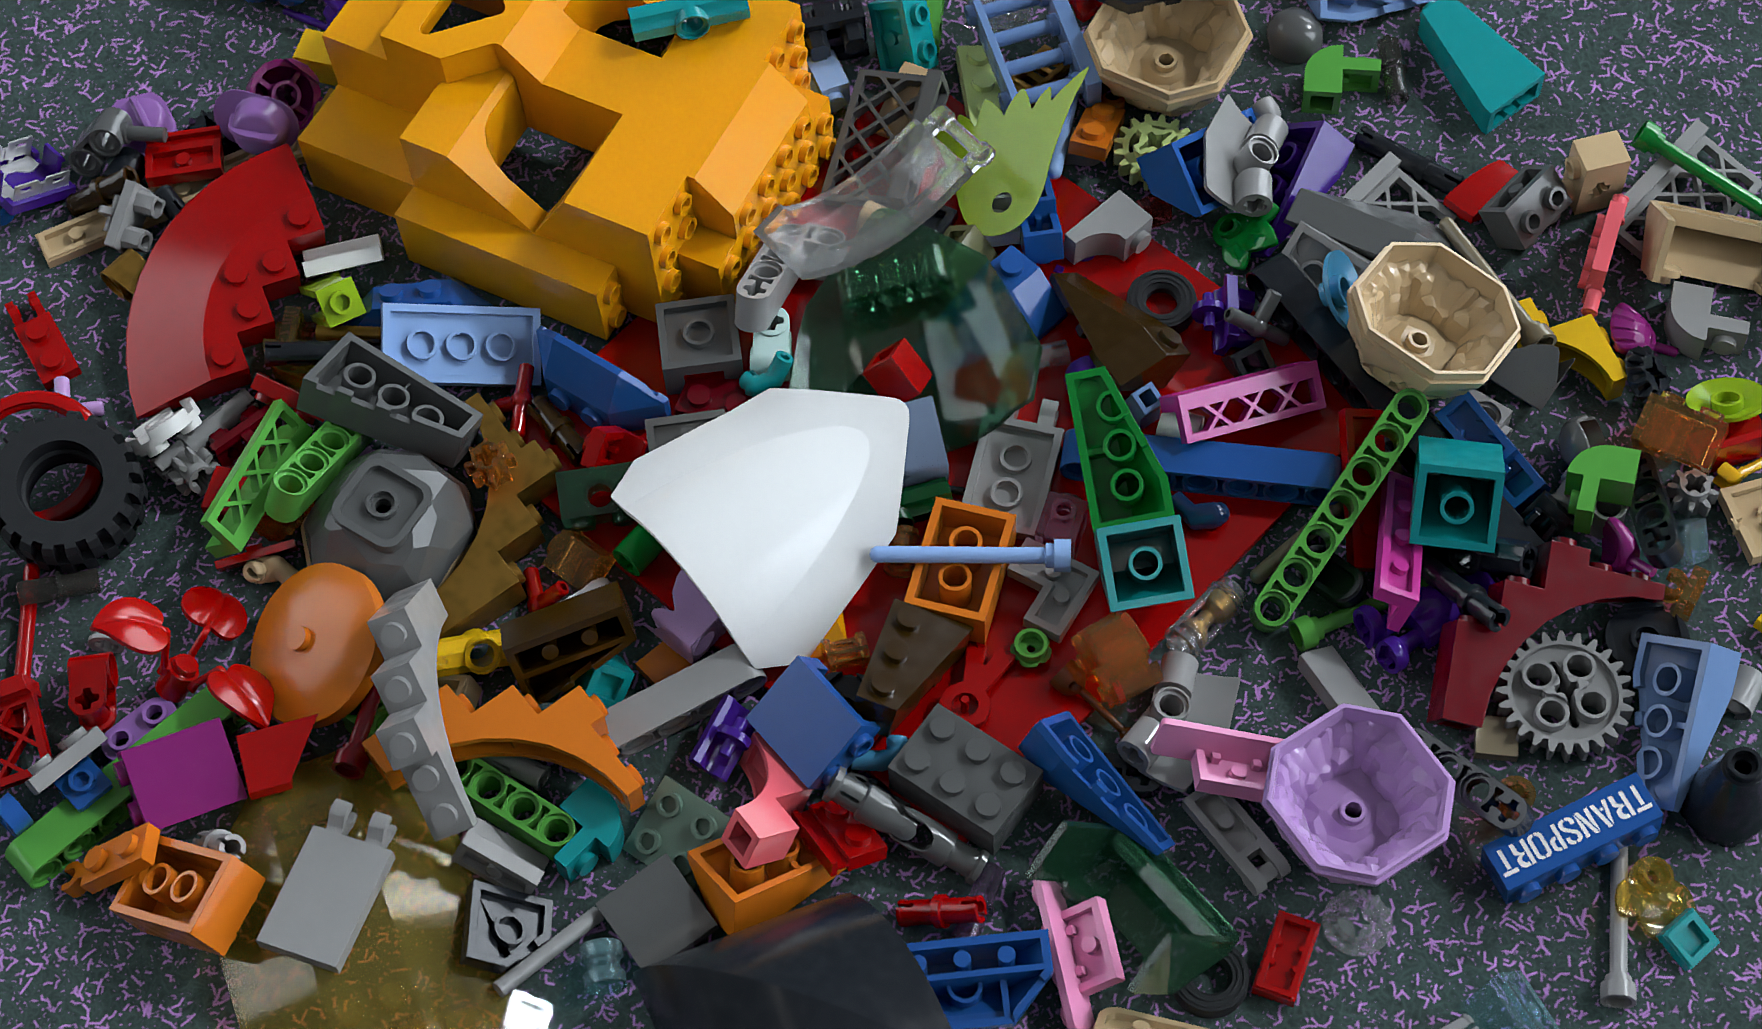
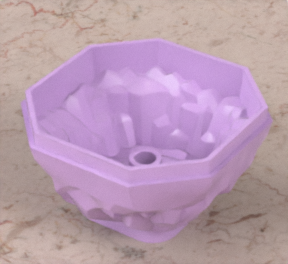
[1262,703,1456,887]

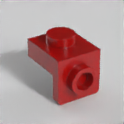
[580,425,648,475]

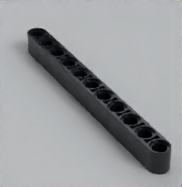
[1246,253,1544,579]

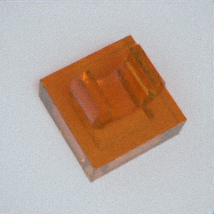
[1663,565,1711,622]

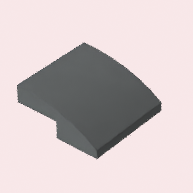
[595,853,719,968]

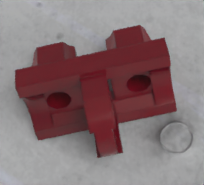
[209,404,281,468]

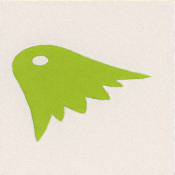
[935,67,1089,236]

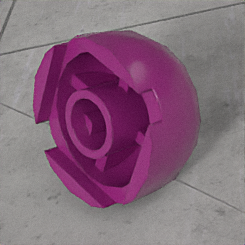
[245,58,323,131]

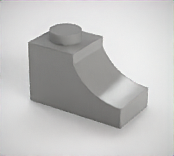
[1064,189,1153,265]

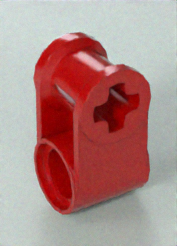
[67,651,118,733]

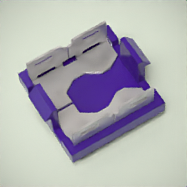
[0,135,76,216]

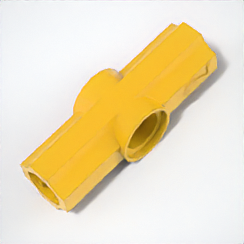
[437,628,510,678]

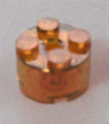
[1071,611,1163,709]

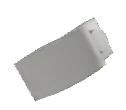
[1664,281,1750,360]

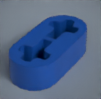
[0,792,34,838]

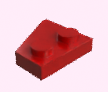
[250,371,324,425]

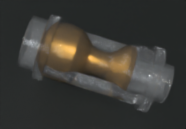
[1165,577,1247,659]

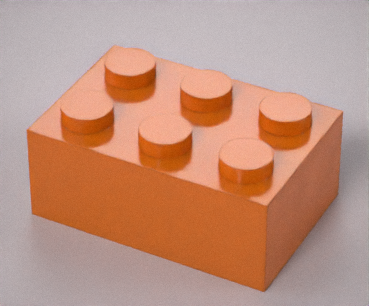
[904,496,1016,644]
[108,835,266,957]

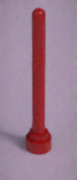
[0,562,40,742]

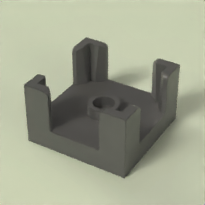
[655,293,744,395]

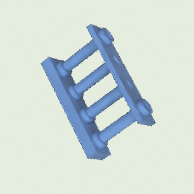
[964,0,1102,114]

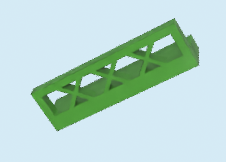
[199,399,314,558]

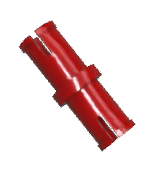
[896,894,987,929]

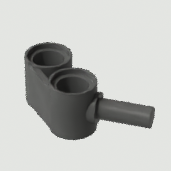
[68,107,168,177]

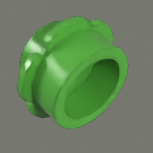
[1010,628,1052,668]

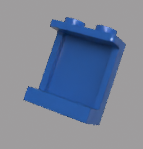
[746,655,881,790]

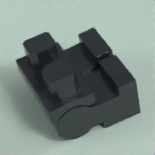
[800,0,870,62]

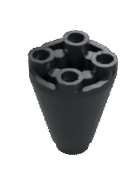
[1680,747,1762,848]

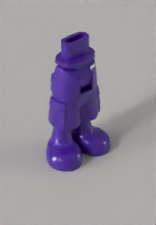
[1353,571,1495,674]

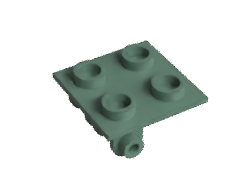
[622,775,731,890]

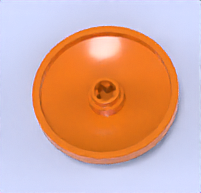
[250,562,384,729]

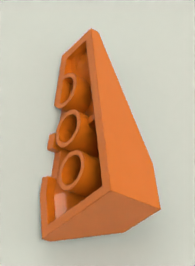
[687,833,846,935]

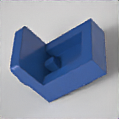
[53,755,113,812]

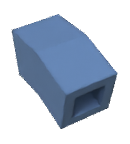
[1125,381,1161,430]

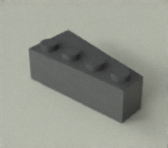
[296,332,484,468]

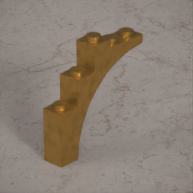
[437,393,564,639]

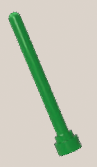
[1631,119,1762,218]

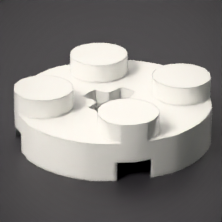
[125,397,202,458]

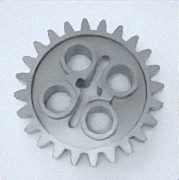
[1493,630,1635,763]

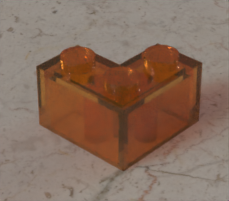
[1630,391,1729,475]

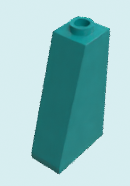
[1418,0,1545,135]

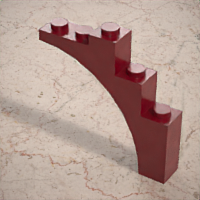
[1426,537,1666,731]

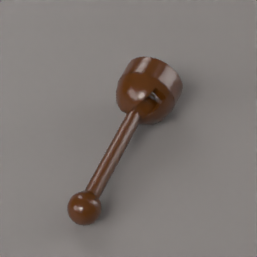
[1049,659,1131,740]

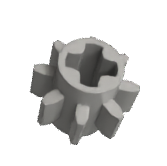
[167,446,220,497]
[1666,467,1719,520]

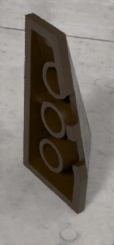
[1049,273,1191,392]

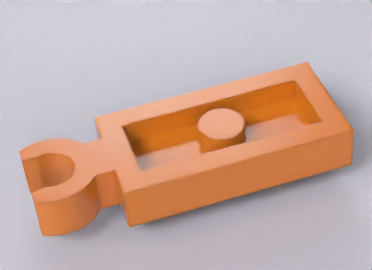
[1068,93,1126,162]
[60,822,161,898]

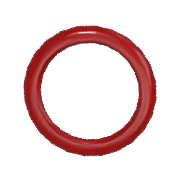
[0,390,103,521]

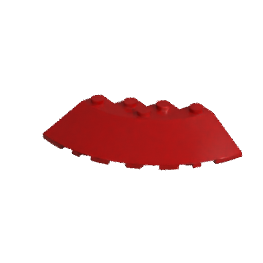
[126,143,326,420]

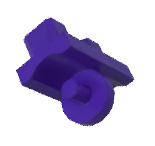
[1191,274,1256,356]
[688,695,755,782]

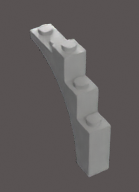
[366,578,478,842]

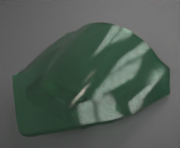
[788,209,1043,453]

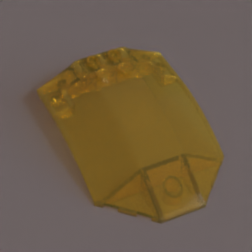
[219,751,524,1029]

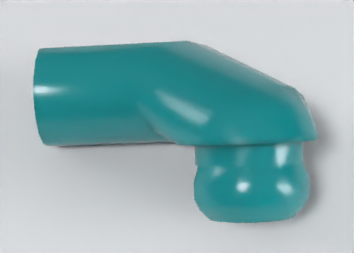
[739,351,794,397]

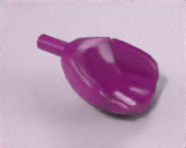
[1610,303,1678,357]
[1599,517,1657,578]

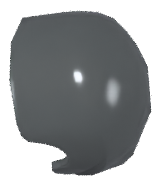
[1266,7,1323,64]
[1558,414,1607,467]

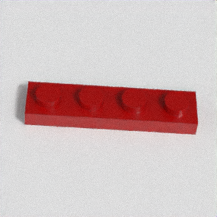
[1338,408,1385,572]

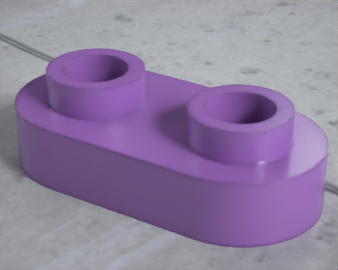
[102,697,177,763]

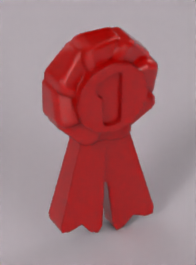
[939,644,1016,728]

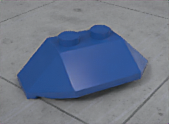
[341,277,495,327]
[536,326,672,432]
[906,929,1053,1029]

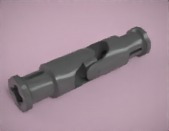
[821,766,990,885]

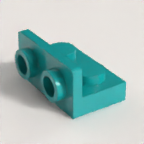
[867,0,939,72]

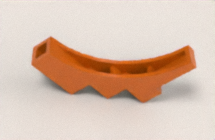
[362,684,645,813]

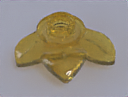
[1614,856,1696,942]

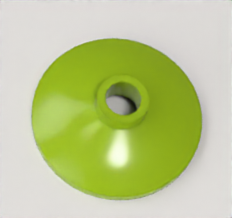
[1686,377,1762,424]

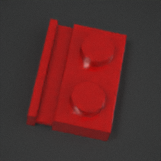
[145,125,224,188]
[791,801,888,877]

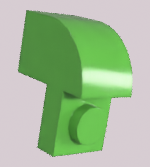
[1301,45,1381,115]
[1564,445,1641,534]

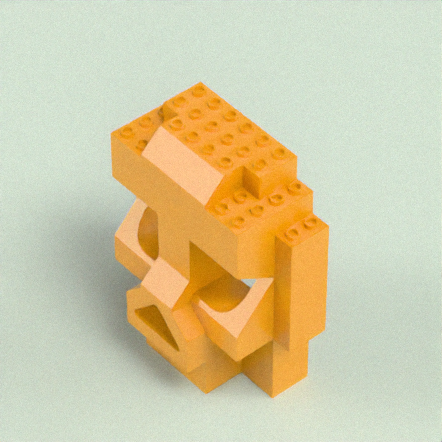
[297,0,836,340]

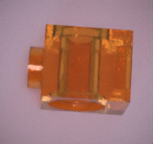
[542,529,616,590]

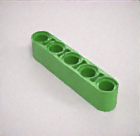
[264,421,374,523]

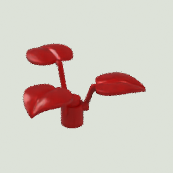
[90,586,275,729]

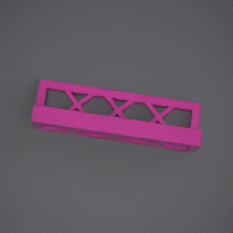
[1159,360,1326,444]
[1373,471,1423,632]

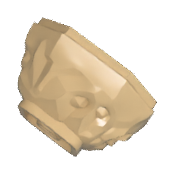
[1083,0,1253,117]
[1346,242,1521,400]

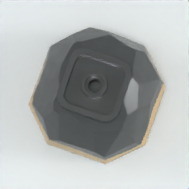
[300,449,478,603]

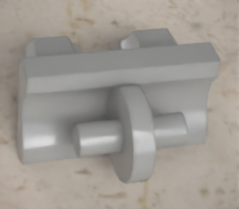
[97,179,166,254]

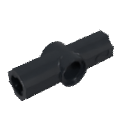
[1422,536,1539,579]

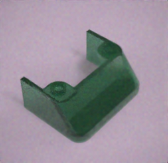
[1025,820,1240,995]

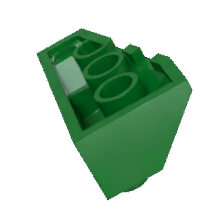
[1065,366,1175,535]

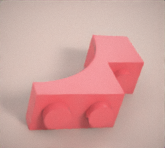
[721,732,813,869]

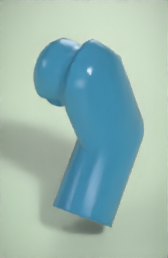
[850,735,909,772]

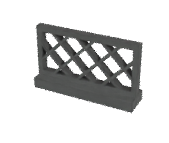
[820,68,950,220]

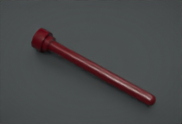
[331,660,385,780]

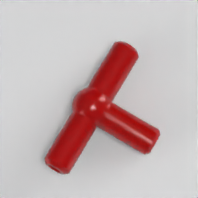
[491,363,535,438]
[523,567,569,613]

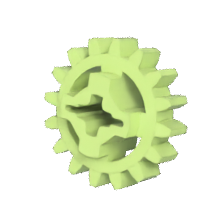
[1113,114,1190,190]

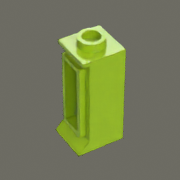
[298,271,367,328]

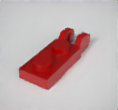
[4,291,83,391]

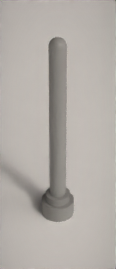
[1600,847,1637,1009]

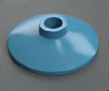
[1318,250,1358,329]

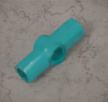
[627,0,751,42]

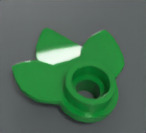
[1212,203,1280,271]

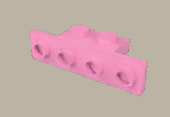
[1150,718,1284,803]
[1031,867,1125,1029]

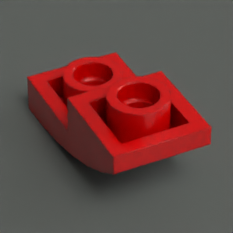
[1443,159,1519,223]

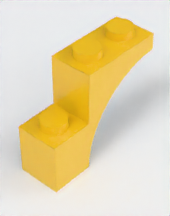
[1517,297,1627,401]

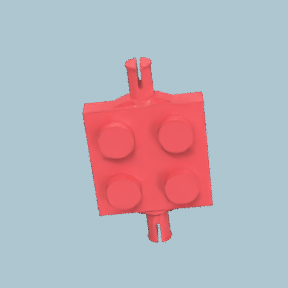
[1577,194,1629,317]

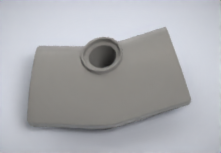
[1203,94,1289,217]
[1117,651,1241,793]

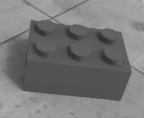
[888,703,1044,856]

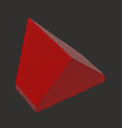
[236,714,318,800]

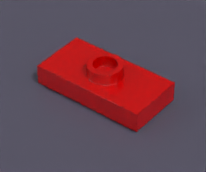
[1251,910,1321,1007]

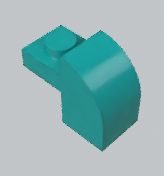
[553,778,624,883]

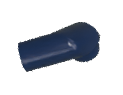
[1172,491,1230,530]

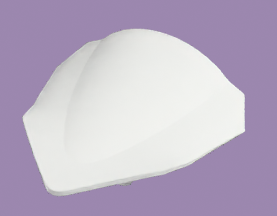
[611,388,909,669]

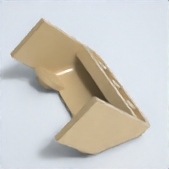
[1641,200,1762,296]

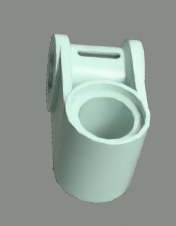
[750,308,792,381]

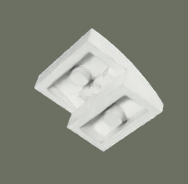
[302,234,384,278]

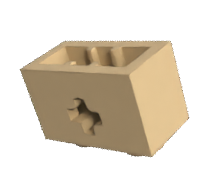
[1561,130,1632,215]

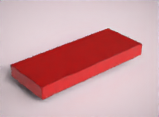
[214,539,299,572]

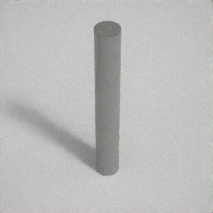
[492,906,604,997]

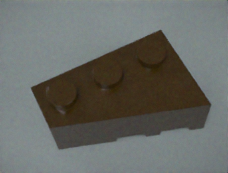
[499,581,637,710]
[853,599,974,738]

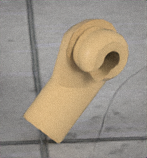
[243,555,298,584]

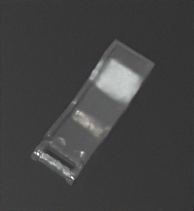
[753,105,996,280]

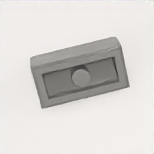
[1297,645,1380,711]

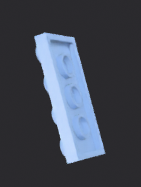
[381,303,541,388]

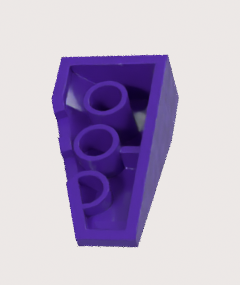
[1250,120,1355,258]

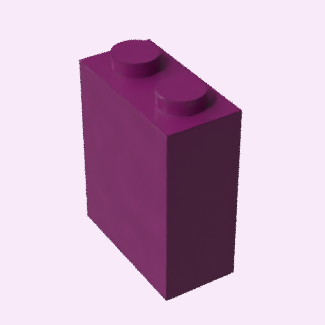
[112,717,248,829]

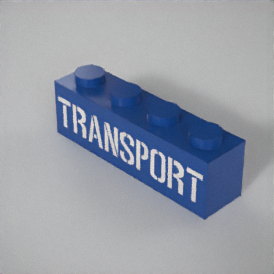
[1480,772,1664,905]

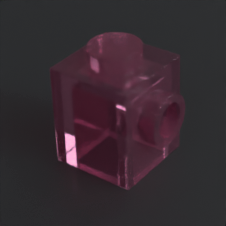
[1035,491,1089,560]

